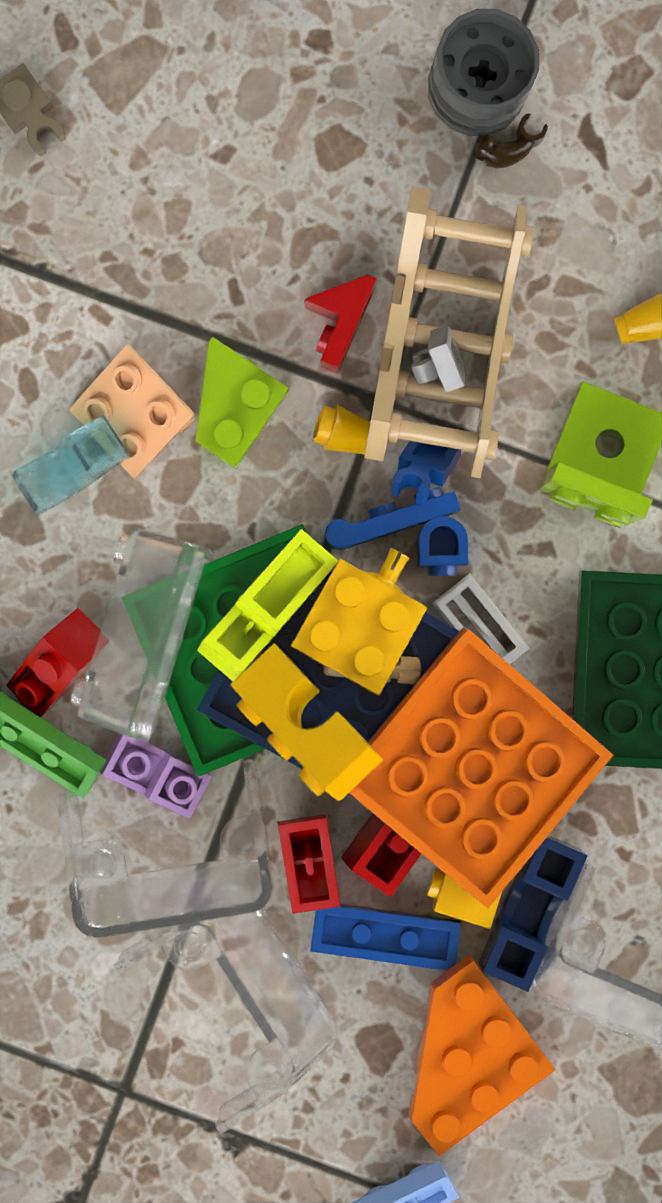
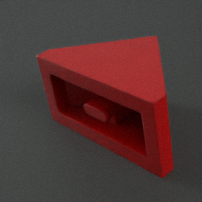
[277,814,341,914]

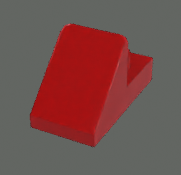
[304,275,377,374]

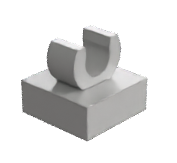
[411,325,466,392]

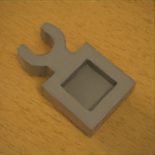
[0,63,66,157]

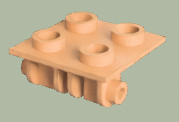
[69,344,195,479]

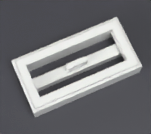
[431,573,530,664]

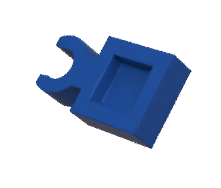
[392,441,461,506]

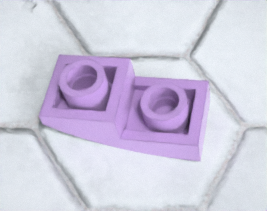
[100,728,212,819]

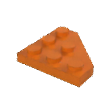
[408,954,556,1156]

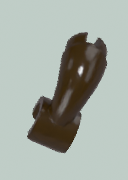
[474,113,548,169]

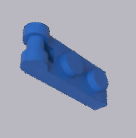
[325,487,461,550]

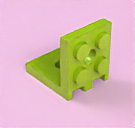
[538,381,662,528]

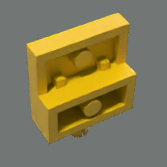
[291,548,428,696]

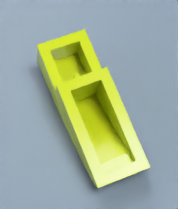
[197,529,338,681]

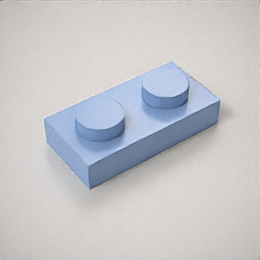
[352,1160,459,1203]

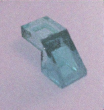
[11,415,130,516]

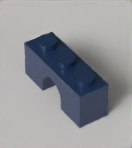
[478,835,588,992]

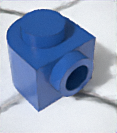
[417,516,469,576]

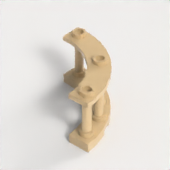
[364,186,534,478]

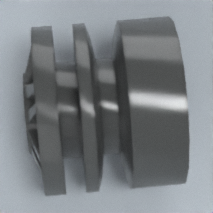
[428,9,539,136]

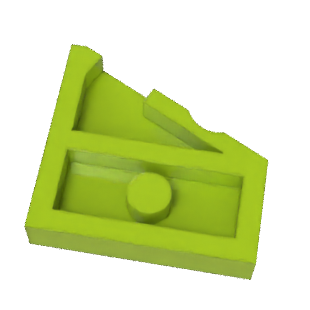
[195,336,290,469]

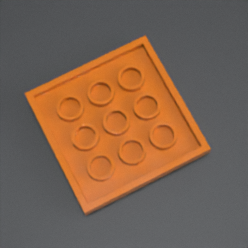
[349,627,613,909]

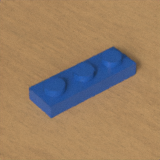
[310,904,461,971]

